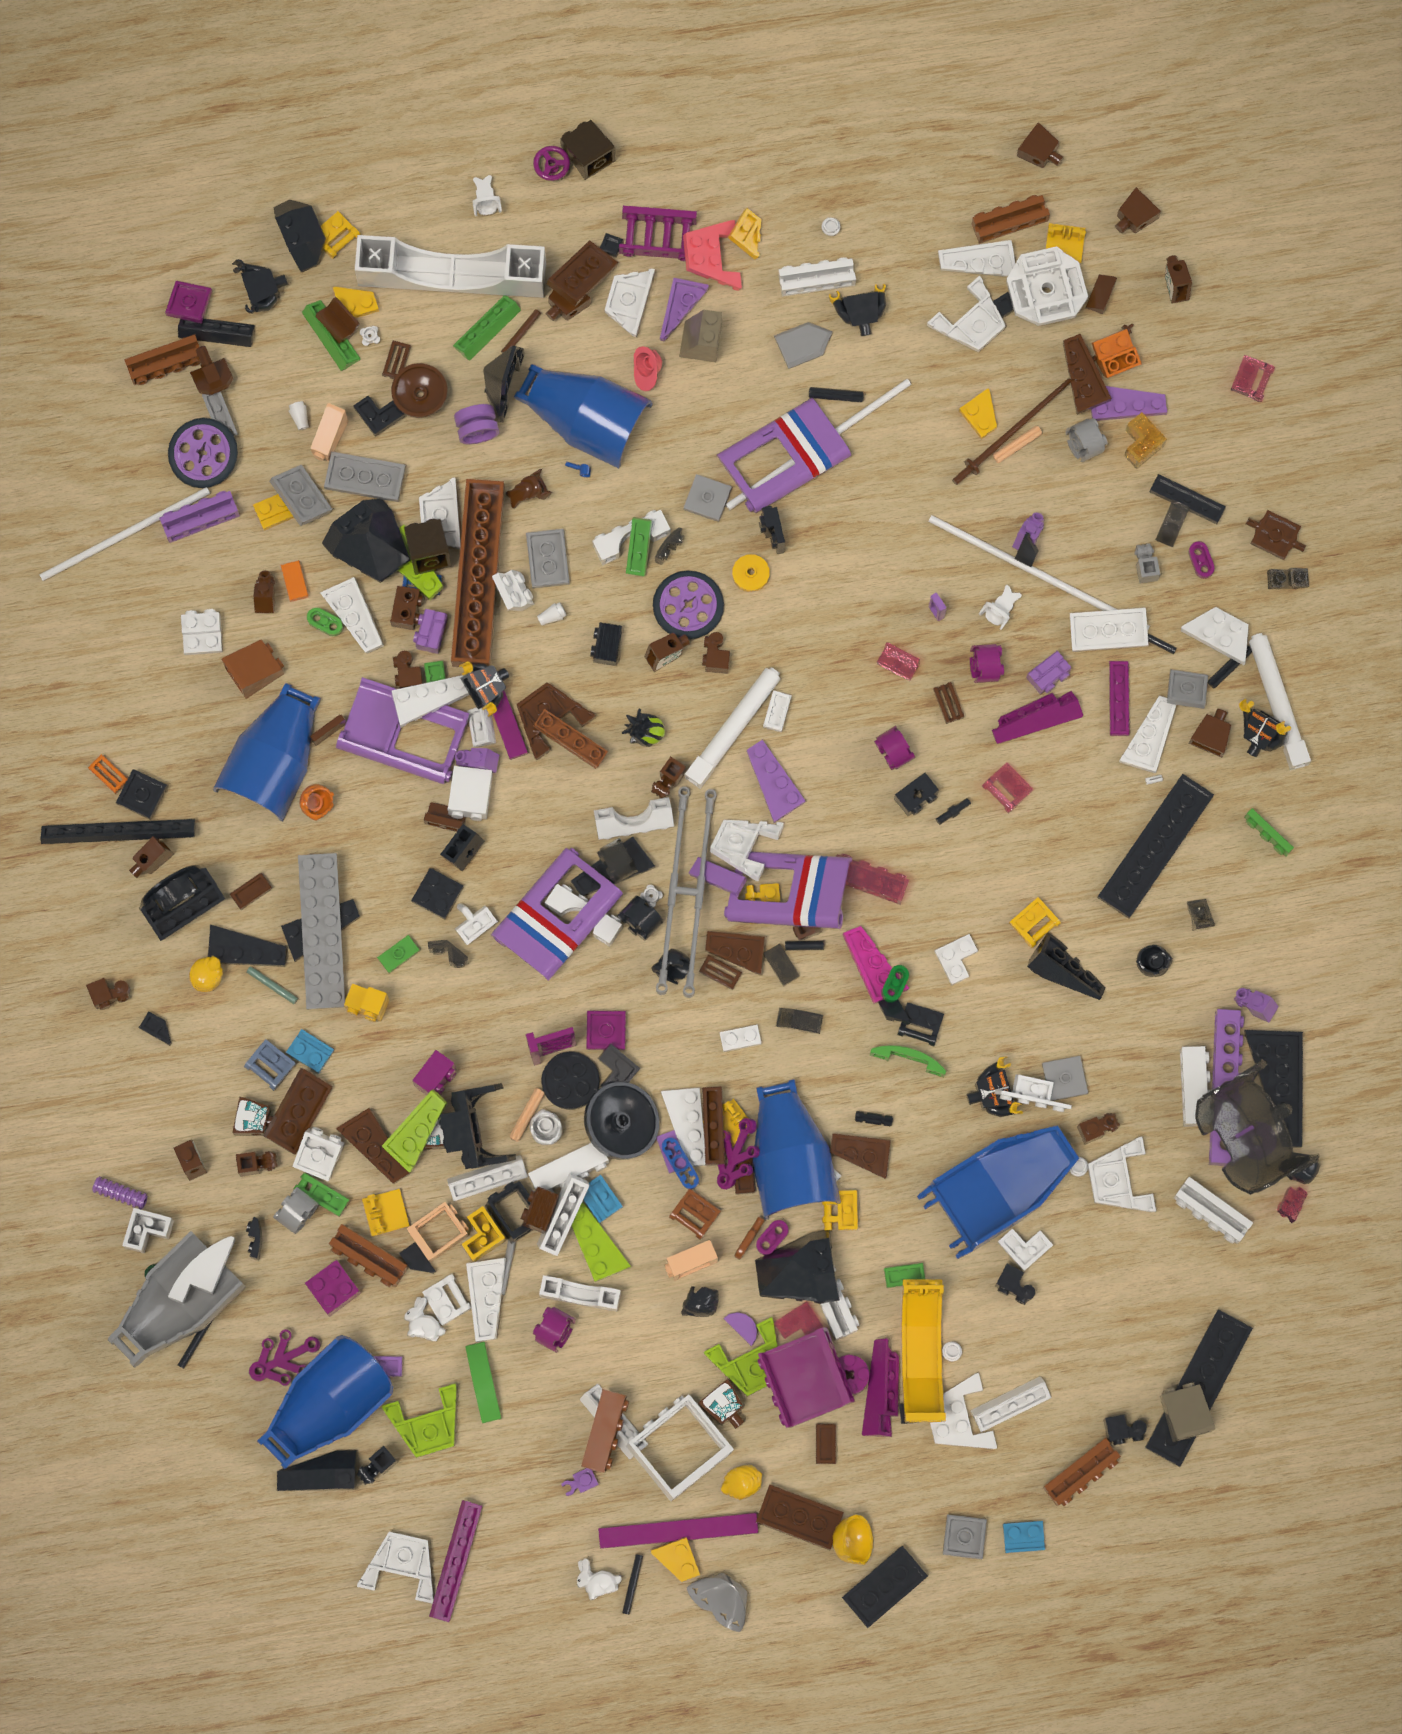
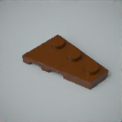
[705,931,765,976]
[830,1133,891,1179]

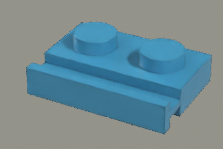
[286,1029,334,1074]
[583,1175,623,1223]
[1003,1521,1045,1553]

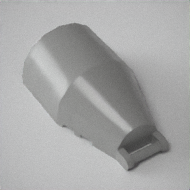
[108,1231,246,1368]

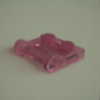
[1231,355,1275,402]
[982,763,1033,814]

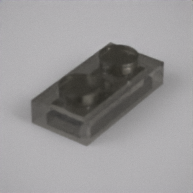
[763,944,800,987]

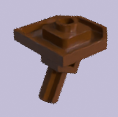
[190,346,234,395]

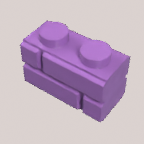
[413,609,448,654]
[1026,651,1071,694]

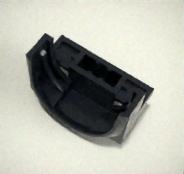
[439,1083,516,1169]

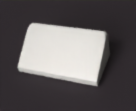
[467,707,496,747]

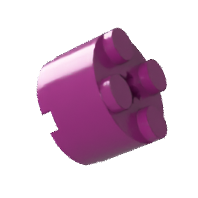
[970,644,1004,683]
[874,725,916,770]
[533,1307,576,1353]
[839,1354,870,1396]

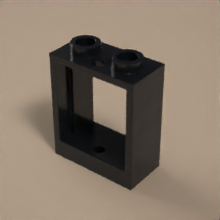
[485,1181,533,1244]

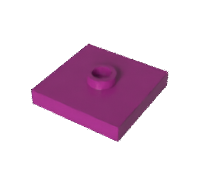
[165,281,212,323]
[586,1011,626,1050]

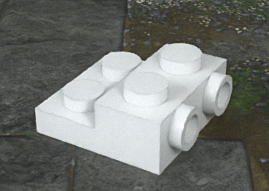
[492,570,534,611]
[181,609,222,655]
[292,1127,344,1181]

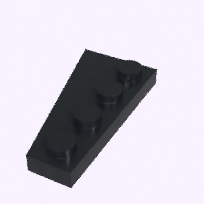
[571,836,655,896]
[281,899,360,962]

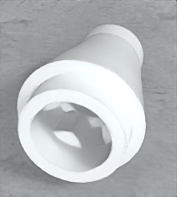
[288,401,309,431]
[537,602,567,626]

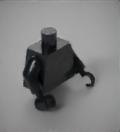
[232,259,288,314]

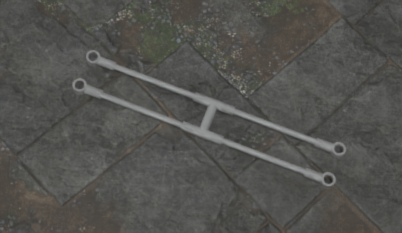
[656,786,716,998]

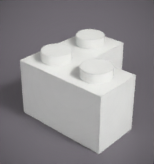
[122,1208,174,1253]

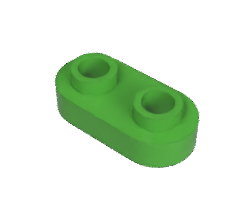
[307,608,343,636]

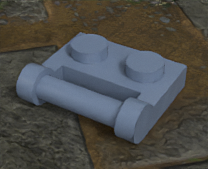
[244,1039,296,1091]

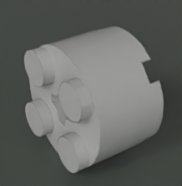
[1065,418,1108,462]
[273,1187,319,1234]

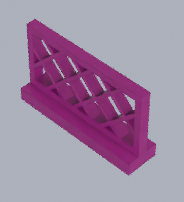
[526,1027,576,1066]

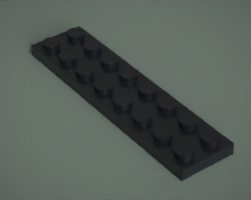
[1097,774,1214,919]
[1145,1309,1253,1467]

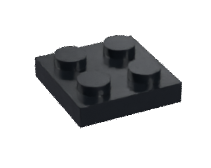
[116,769,168,820]
[411,868,464,920]

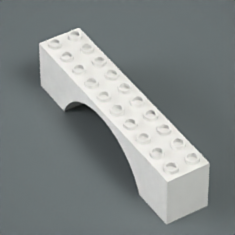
[355,235,546,298]

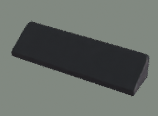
[178,318,255,347]

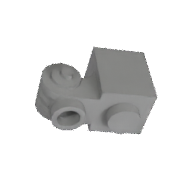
[1134,543,1160,584]

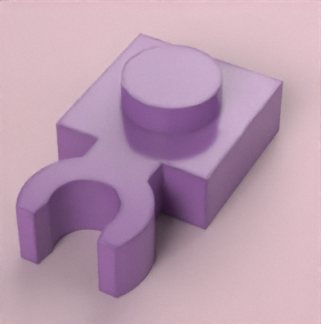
[561,1468,598,1496]

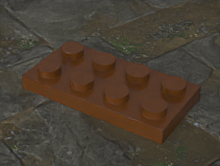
[546,240,619,306]
[263,1068,332,1155]
[755,1484,844,1551]

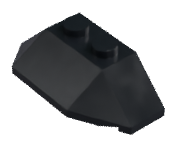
[273,200,326,273]

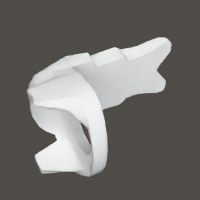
[472,175,502,217]
[979,585,1022,630]

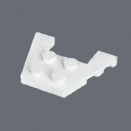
[927,276,1006,352]
[710,820,784,881]
[1088,1137,1156,1213]
[930,1373,997,1449]
[357,1532,434,1604]

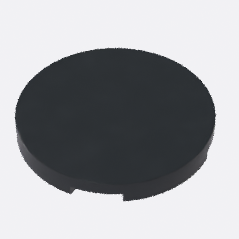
[541,1051,600,1110]

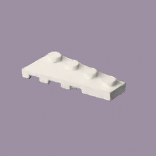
[938,240,1015,277]
[392,675,469,728]
[1119,696,1176,773]
[661,1088,706,1167]
[466,1258,506,1342]

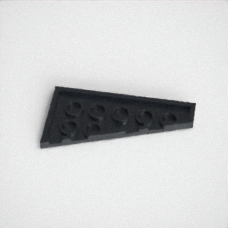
[1244,1030,1303,1148]

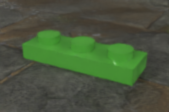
[626,517,652,576]
[1244,808,1294,857]

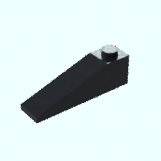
[1027,932,1105,1000]
[277,1450,357,1491]

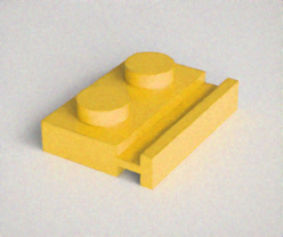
[253,494,294,531]

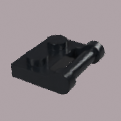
[897,1002,944,1046]

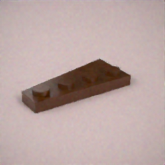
[1063,334,1112,415]

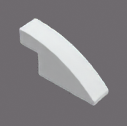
[168,1236,235,1305]

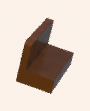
[316,297,360,344]
[424,802,466,832]

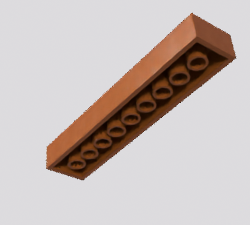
[451,479,505,667]

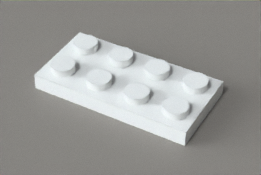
[1070,608,1148,652]

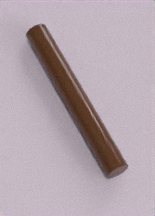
[501,309,541,353]

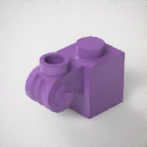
[1012,512,1044,550]
[455,748,499,773]
[1234,988,1279,1023]

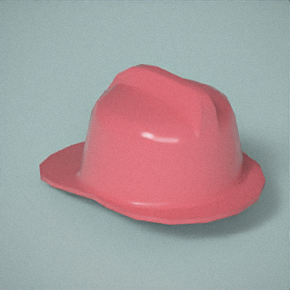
[634,346,662,391]

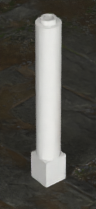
[1249,633,1311,771]
[685,668,780,789]

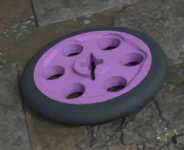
[168,418,238,488]
[652,570,724,639]

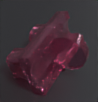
[1277,1186,1308,1223]

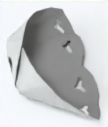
[687,1572,747,1632]

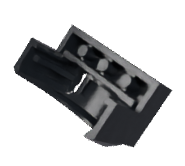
[139,865,225,941]

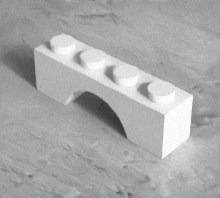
[592,510,671,566]
[594,797,674,840]
[545,884,622,947]
[539,1275,621,1312]

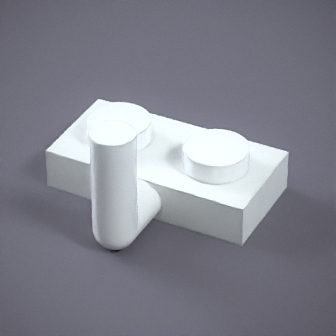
[455,903,498,945]

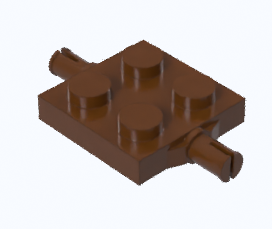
[1245,510,1307,560]

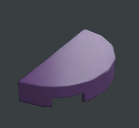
[723,1312,757,1346]

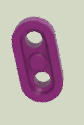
[1188,541,1215,579]
[756,1220,788,1255]

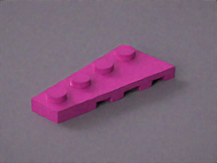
[842,926,909,1004]

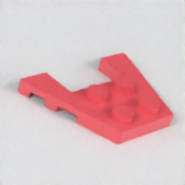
[683,220,742,291]

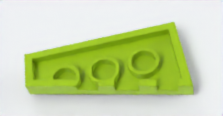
[571,1202,631,1282]

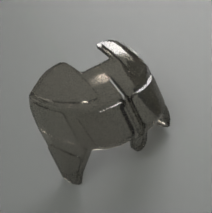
[1195,1059,1320,1195]

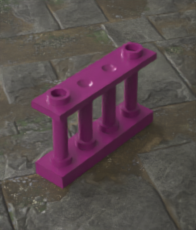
[619,205,697,261]

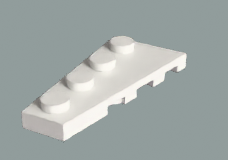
[320,577,384,653]

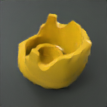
[189,956,223,992]
[721,1465,762,1500]

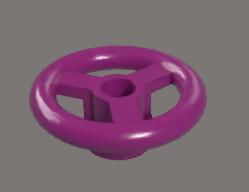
[533,146,570,181]

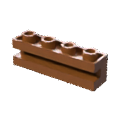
[972,195,1050,244]
[124,335,200,385]
[532,709,608,769]
[329,1224,409,1288]
[581,1389,629,1473]
[1043,1438,1121,1507]

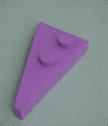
[660,278,709,341]

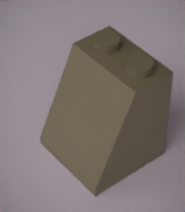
[679,310,722,363]
[1160,1382,1216,1442]

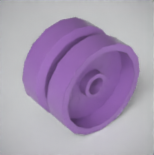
[454,404,499,445]

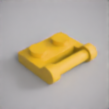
[321,211,360,259]
[1009,897,1061,948]

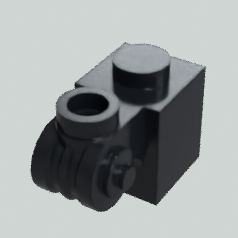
[995,1263,1035,1305]
[1103,1414,1147,1445]
[357,1446,398,1485]

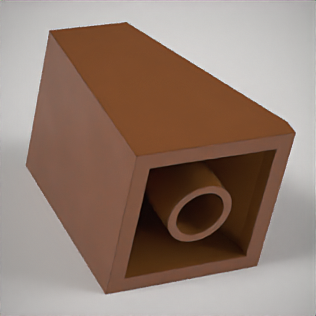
[221,639,284,699]

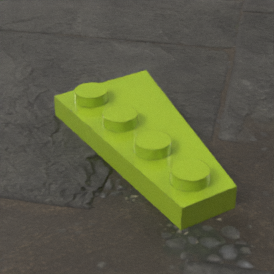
[397,524,444,601]
[382,1089,447,1173]

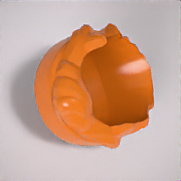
[300,784,334,821]

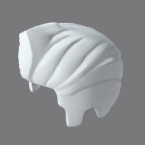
[530,1109,562,1145]

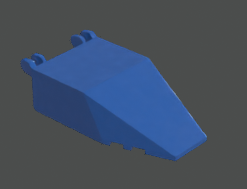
[917,1126,1079,1259]

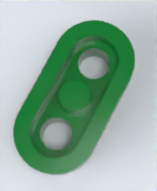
[881,965,909,1002]

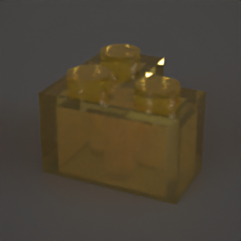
[1124,412,1167,469]

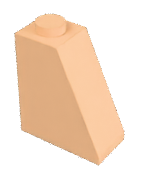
[311,403,348,461]

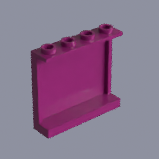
[758,1327,855,1428]

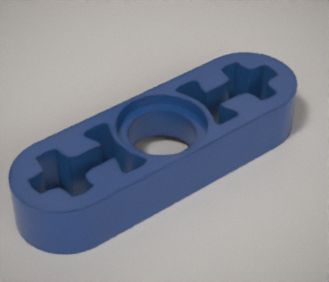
[662,1138,699,1190]

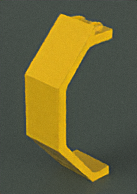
[901,1279,946,1422]

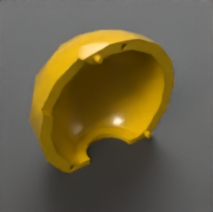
[833,1515,873,1565]

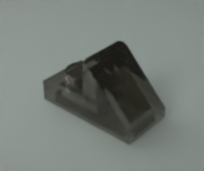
[1187,899,1215,931]

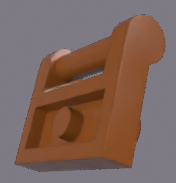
[669,1189,721,1240]

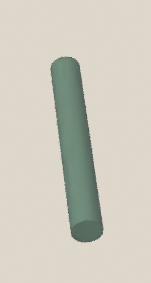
[246,966,298,1004]

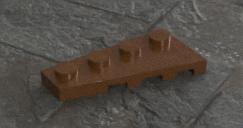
[336,1108,410,1184]

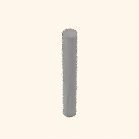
[502,1240,516,1295]

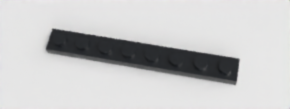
[40,819,196,844]

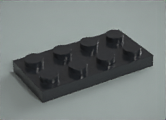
[842,1546,928,1629]

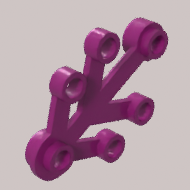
[717,1118,760,1190]
[249,1329,321,1386]

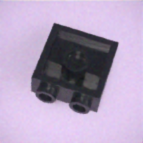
[759,506,785,555]

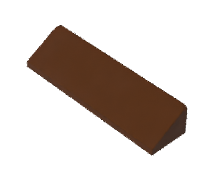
[702,1086,725,1166]

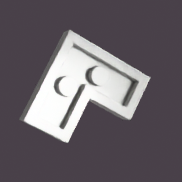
[935,934,978,986]
[997,1229,1053,1271]

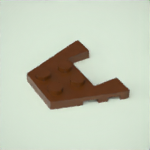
[516,682,596,761]

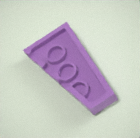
[1091,386,1167,421]
[747,740,806,823]

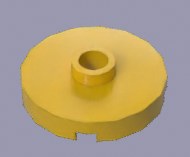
[732,554,769,592]

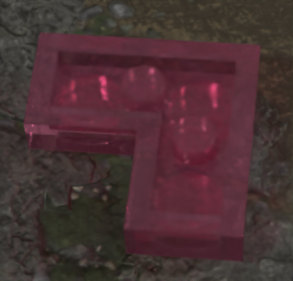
[774,1301,824,1340]

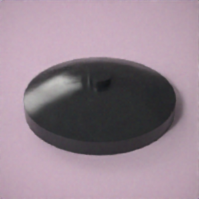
[584,1082,659,1160]

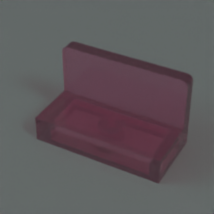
[877,642,920,681]

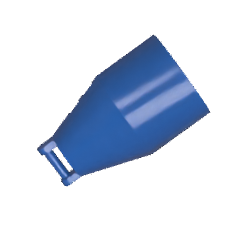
[514,364,653,469]
[213,683,321,822]
[752,1079,841,1220]
[257,1335,393,1469]

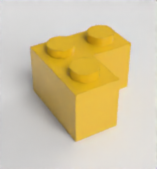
[344,984,389,1022]
[462,1206,506,1263]

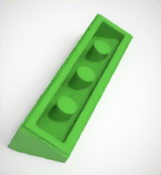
[453,295,521,361]
[302,300,360,371]

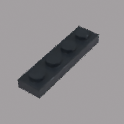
[1149,474,1226,525]

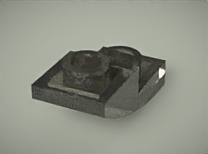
[655,527,685,565]
[1267,568,1309,589]

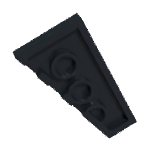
[208,924,287,967]

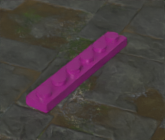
[429,1500,482,1622]

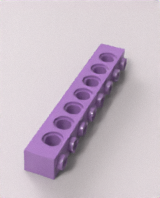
[1209,1009,1244,1167]

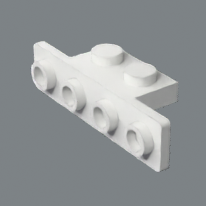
[994,1075,1072,1112]

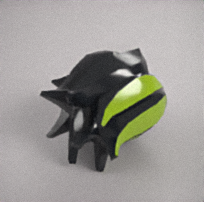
[621,708,665,747]

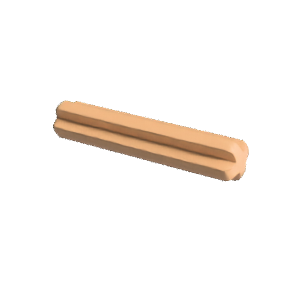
[993,426,1042,463]
[510,1088,544,1142]

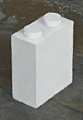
[448,766,493,821]

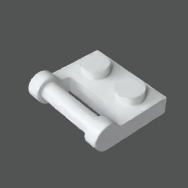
[422,1274,472,1326]

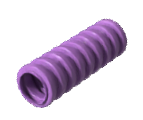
[92,1176,148,1210]

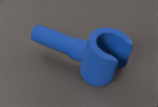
[565,462,591,477]

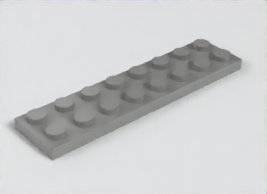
[298,853,345,1010]

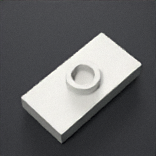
[763,690,792,732]

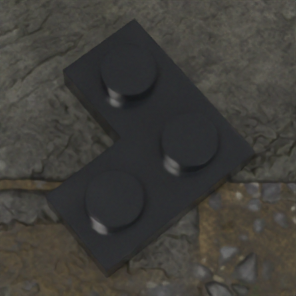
[353,395,406,437]
[598,1044,640,1087]

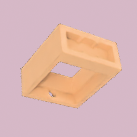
[407,1202,469,1263]
[665,1240,718,1281]

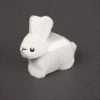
[404,1297,446,1341]
[577,1558,622,1601]

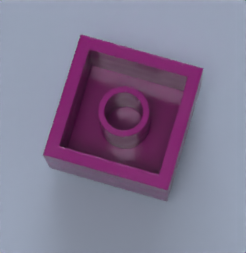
[412,1050,457,1096]
[305,1260,361,1317]

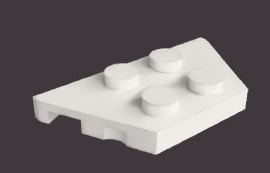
[605,269,655,337]
[419,478,461,549]
[1181,607,1248,665]

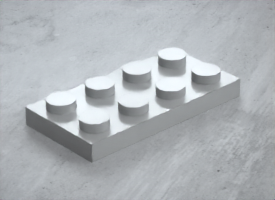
[324,452,406,502]

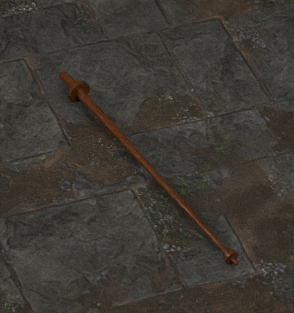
[952,324,1134,485]

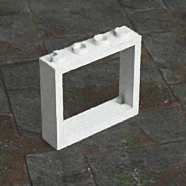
[626,1394,734,1502]

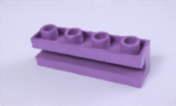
[160,491,240,543]

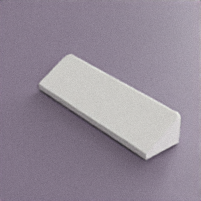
[447,1155,528,1201]
[971,1377,1051,1432]
[580,1384,648,1459]

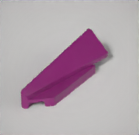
[992,691,1083,744]
[862,1338,899,1437]

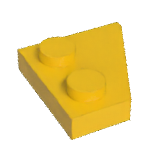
[728,208,761,260]
[333,287,379,319]
[959,388,997,439]

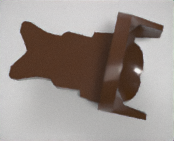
[506,469,552,509]

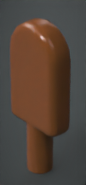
[734,1217,765,1260]

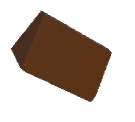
[1086,274,1117,314]

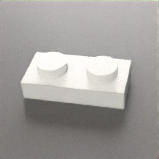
[720,1025,761,1052]

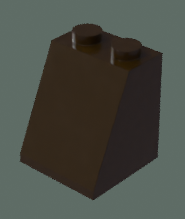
[560,120,616,180]
[404,519,452,575]

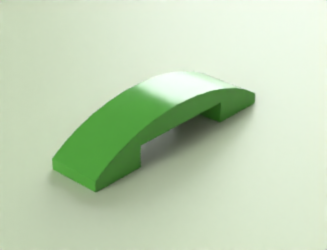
[870,1046,946,1078]
[465,1342,501,1423]

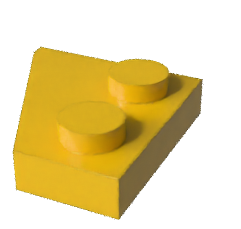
[651,1537,700,1582]

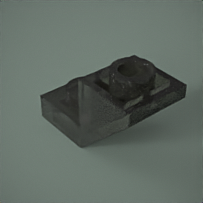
[1156,500,1190,547]
[428,940,469,968]
[776,1008,823,1034]

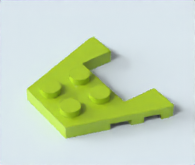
[704,1317,777,1397]
[382,1384,457,1458]

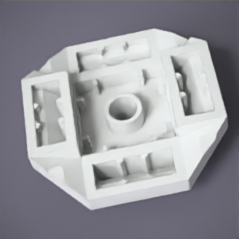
[1006,247,1088,326]

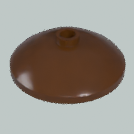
[391,363,448,418]

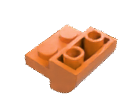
[1091,329,1141,378]

